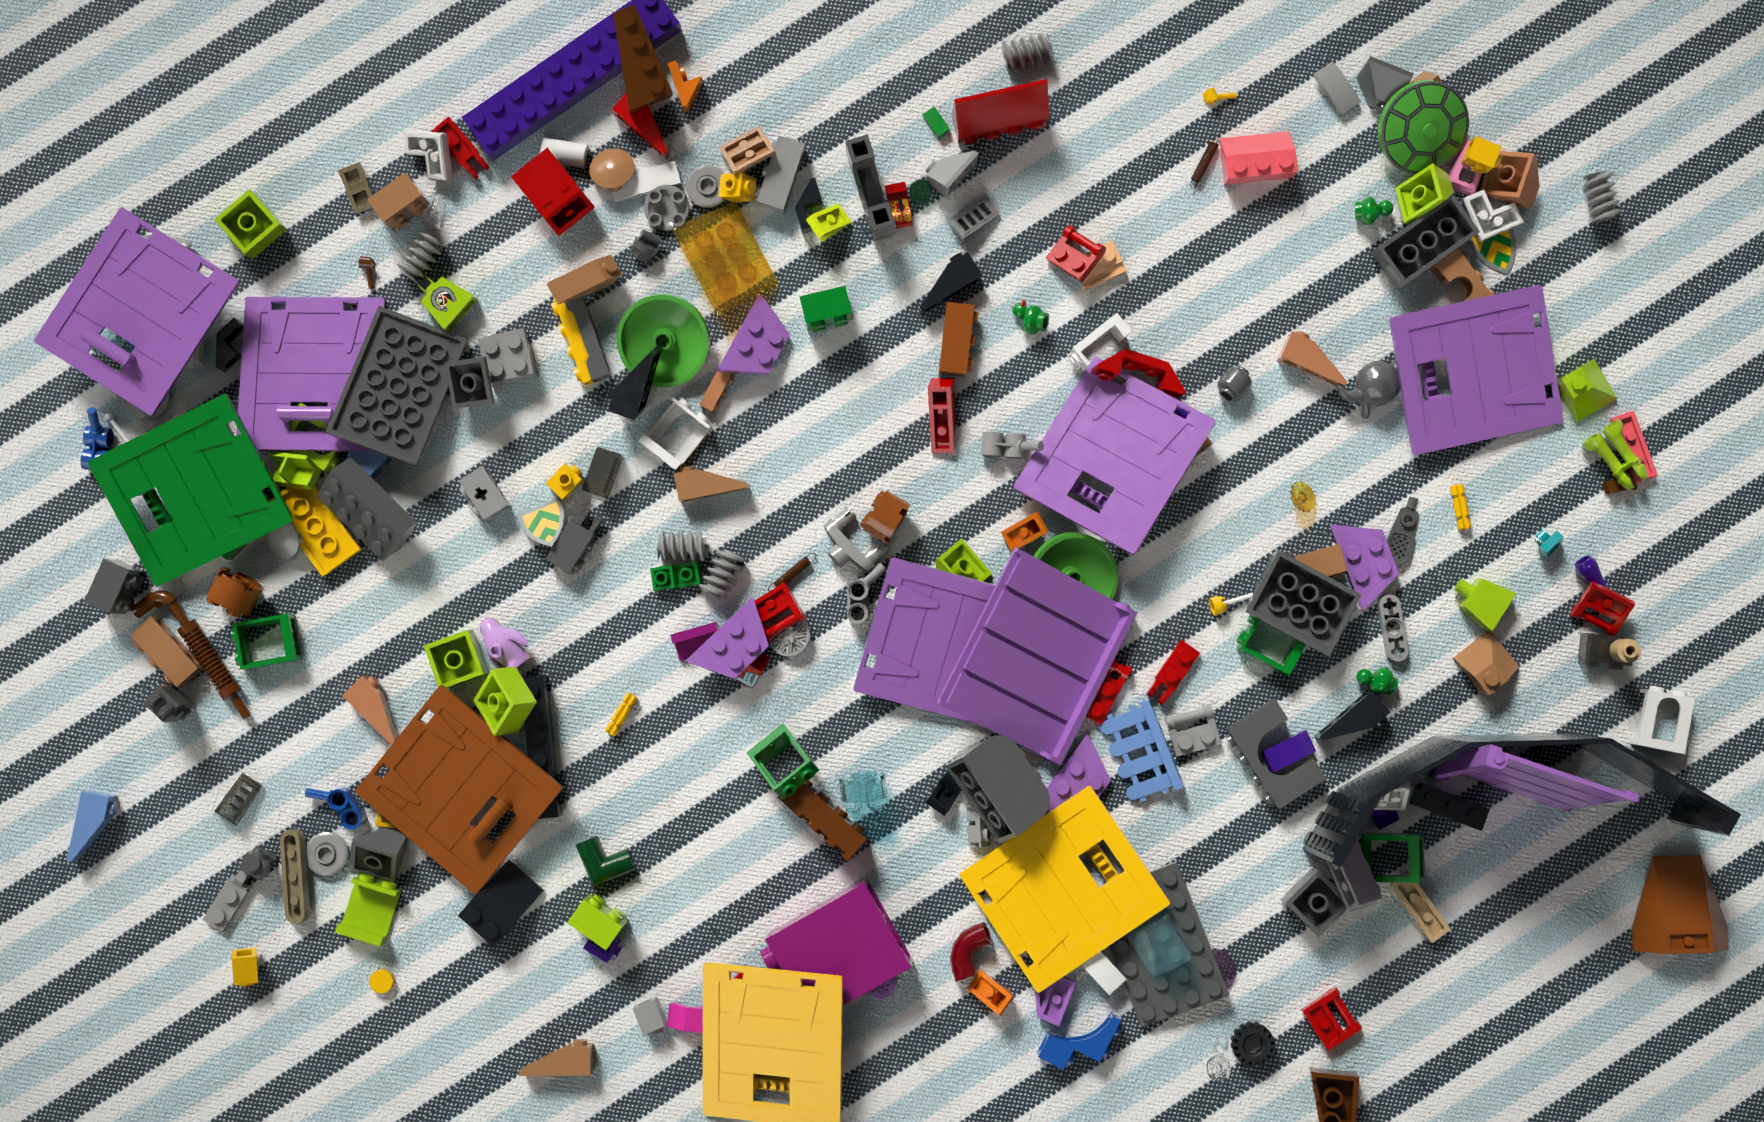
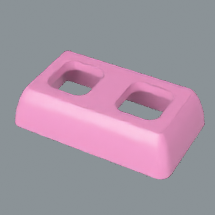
[1449,139,1482,196]

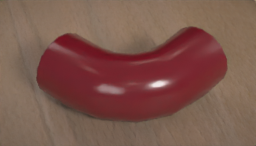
[950,922,992,982]

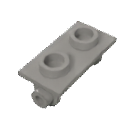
[966,800,992,848]

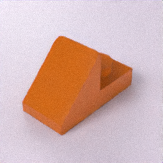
[668,61,703,112]
[1001,511,1049,552]
[967,969,1014,1016]

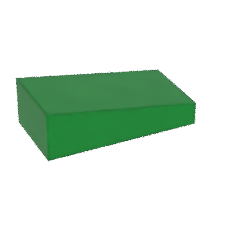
[922,107,950,139]

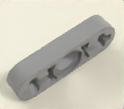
[1377,594,1409,662]

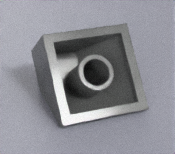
[1356,56,1414,114]
[444,356,495,409]
[350,828,407,883]

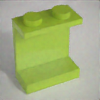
[335,874,402,946]

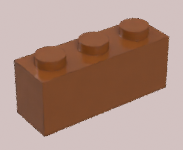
[938,302,978,377]

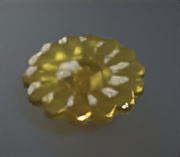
[1290,481,1316,512]

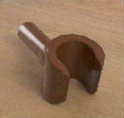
[358,256,375,289]
[1602,479,1637,494]

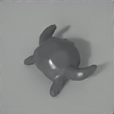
[1337,359,1401,419]

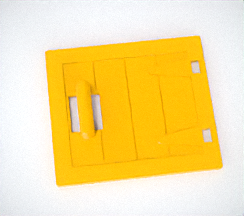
[960,786,1170,993]
[703,962,843,1122]

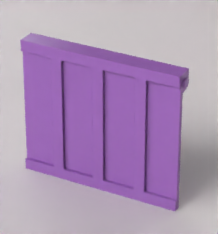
[936,547,1138,765]
[1429,744,1639,812]

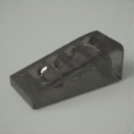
[214,772,262,826]

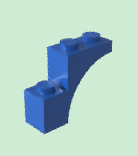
[1037,1012,1122,1070]

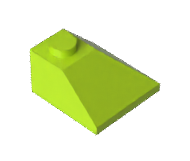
[1395,163,1454,225]
[1557,359,1618,422]
[935,538,992,581]

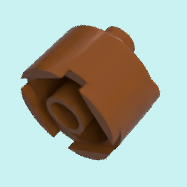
[860,490,911,544]
[206,568,264,617]

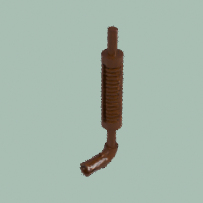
[130,590,251,720]

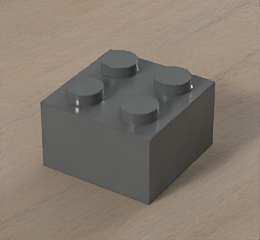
[84,559,145,614]
[1280,867,1347,937]

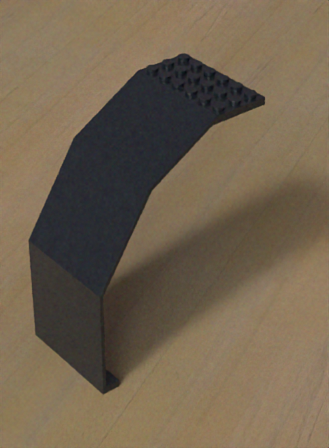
[1303,732,1741,868]

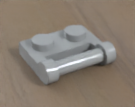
[1165,704,1221,757]

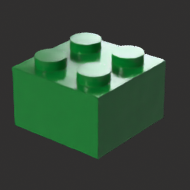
[799,286,852,333]

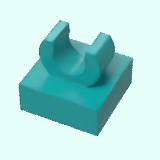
[1535,529,1564,559]

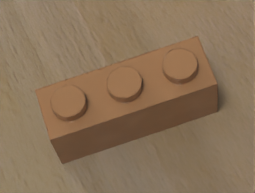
[130,616,204,687]

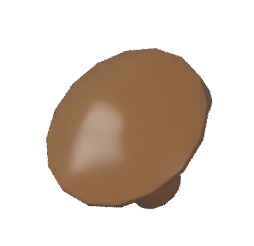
[589,149,636,192]

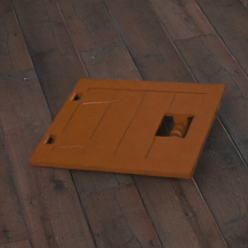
[355,685,563,894]

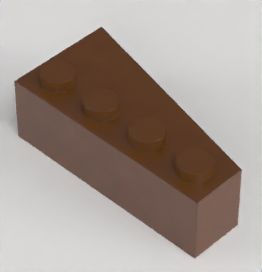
[613,4,673,114]
[777,780,867,861]
[1309,1067,1359,1122]

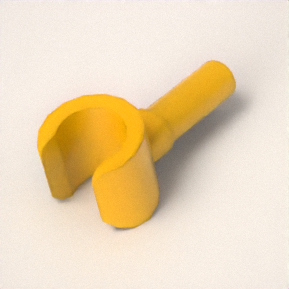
[1203,87,1237,104]

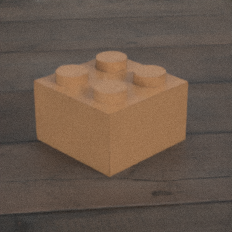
[367,172,431,231]

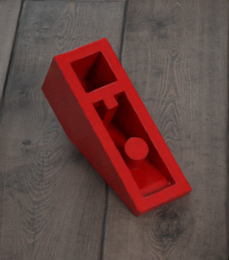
[612,93,669,160]
[928,378,956,453]

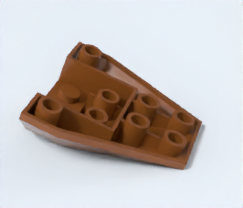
[1632,855,1728,954]

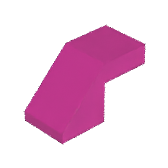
[667,1003,703,1033]

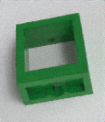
[231,614,302,670]
[1236,615,1306,675]
[747,723,820,800]
[1359,832,1425,883]

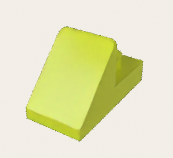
[806,203,852,242]

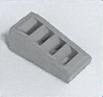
[949,195,1000,242]

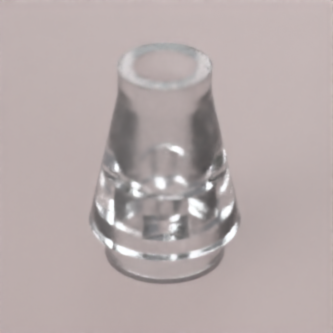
[421,194,448,231]

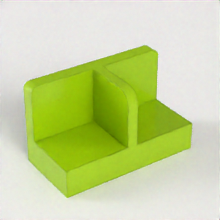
[269,451,322,490]

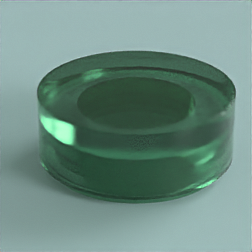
[909,179,932,204]

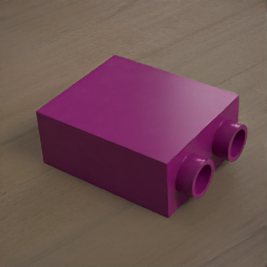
[760,877,913,1005]

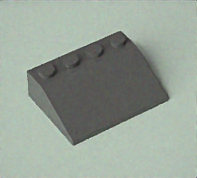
[1246,550,1361,657]

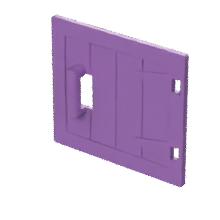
[34,207,240,416]
[1389,285,1564,455]
[236,297,386,452]
[1014,357,1215,555]
[853,557,996,724]

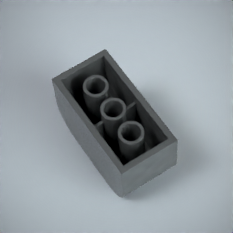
[945,735,1050,844]

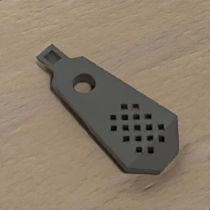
[1386,497,1419,566]

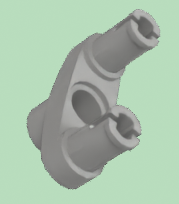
[823,506,889,573]

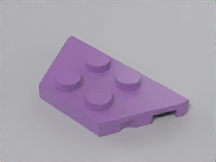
[717,294,790,376]
[1330,525,1399,610]
[686,597,769,679]
[1046,735,1111,812]

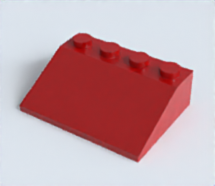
[952,79,1049,145]

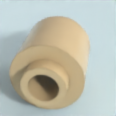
[1610,639,1641,663]

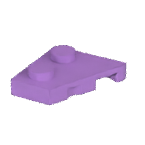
[1035,976,1077,1026]

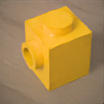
[1461,136,1502,173]
[718,173,757,202]
[546,463,584,501]
[232,947,258,987]

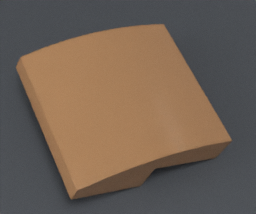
[719,126,776,175]

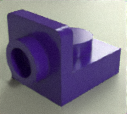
[583,938,622,963]

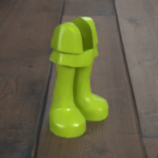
[1582,419,1648,490]

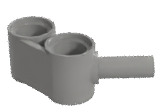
[981,432,1044,459]
[847,563,886,624]

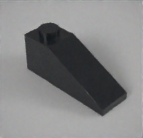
[919,252,982,315]
[1315,690,1390,740]

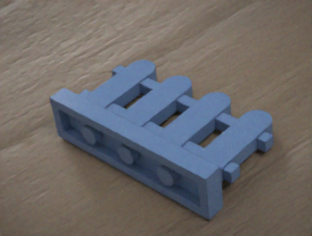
[1100,698,1184,802]

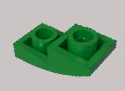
[650,561,703,591]

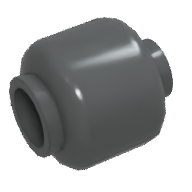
[1217,366,1252,402]

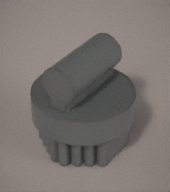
[630,229,662,263]

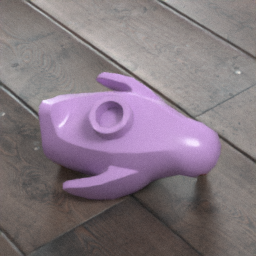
[480,618,532,670]

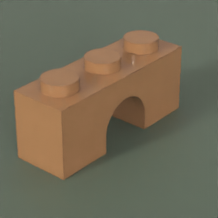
[1430,248,1495,301]

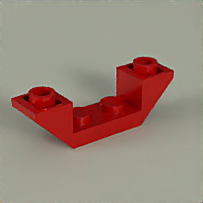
[1091,348,1185,400]

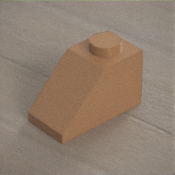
[1293,544,1348,579]

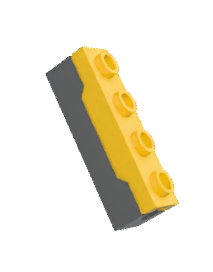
[551,295,612,386]

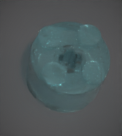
[839,770,888,813]

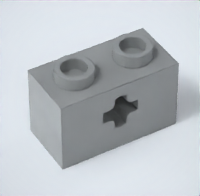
[459,466,511,521]

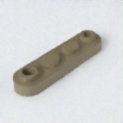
[280,829,310,924]

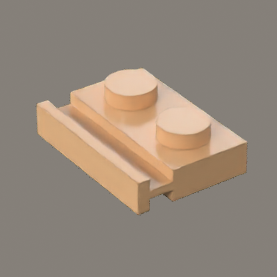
[1081,240,1127,291]

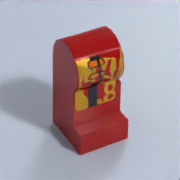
[885,181,913,229]

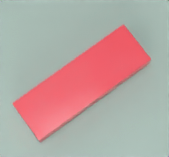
[1609,410,1658,484]

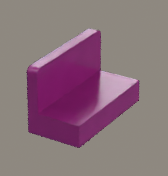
[670,622,719,661]

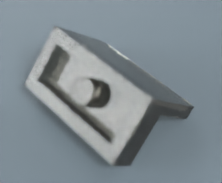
[582,447,624,500]

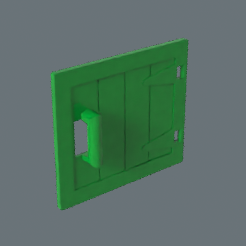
[88,394,294,587]

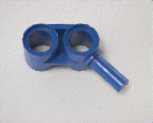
[80,407,114,470]
[305,788,367,830]

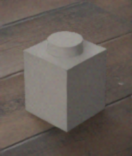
[633,996,667,1036]

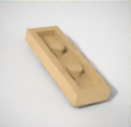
[1389,871,1451,943]

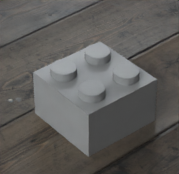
[478,328,538,387]

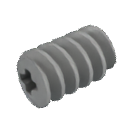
[1002,33,1052,70]
[1583,171,1621,223]
[397,232,446,285]
[657,530,706,561]
[699,548,745,599]

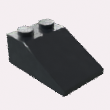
[607,344,663,420]
[458,859,544,947]

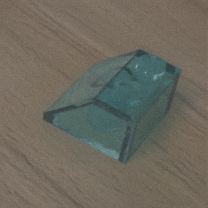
[1127,912,1193,977]

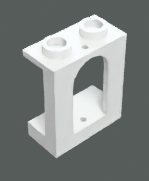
[1069,313,1131,372]
[639,397,712,472]
[1630,686,1695,754]

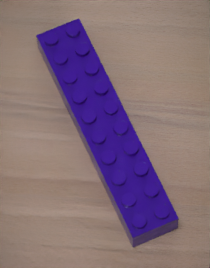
[462,0,682,161]

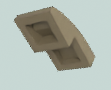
[338,162,374,214]

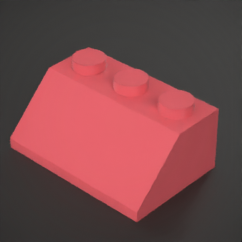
[1219,131,1298,185]

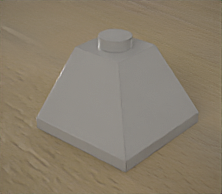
[926,151,979,198]

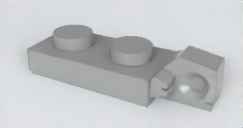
[202,870,251,932]

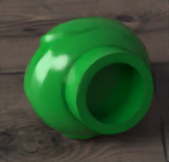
[1355,196,1394,225]
[1012,300,1049,335]
[1356,667,1398,695]

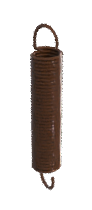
[1190,135,1219,189]
[768,553,816,591]

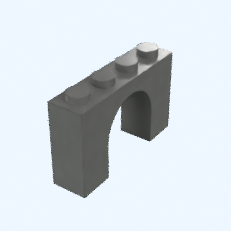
[845,134,896,242]
[1225,699,1327,809]

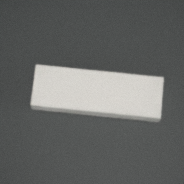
[611,161,682,202]

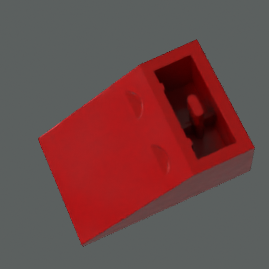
[511,147,595,236]

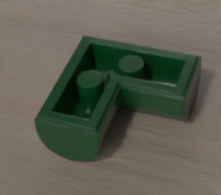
[575,835,637,888]

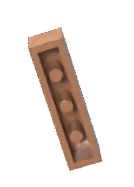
[699,371,737,413]

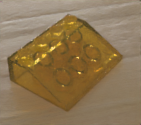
[672,202,779,316]

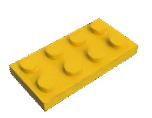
[269,485,362,577]

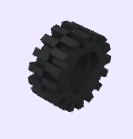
[1230,1021,1276,1067]

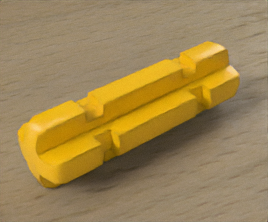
[1450,484,1472,530]
[605,692,638,736]

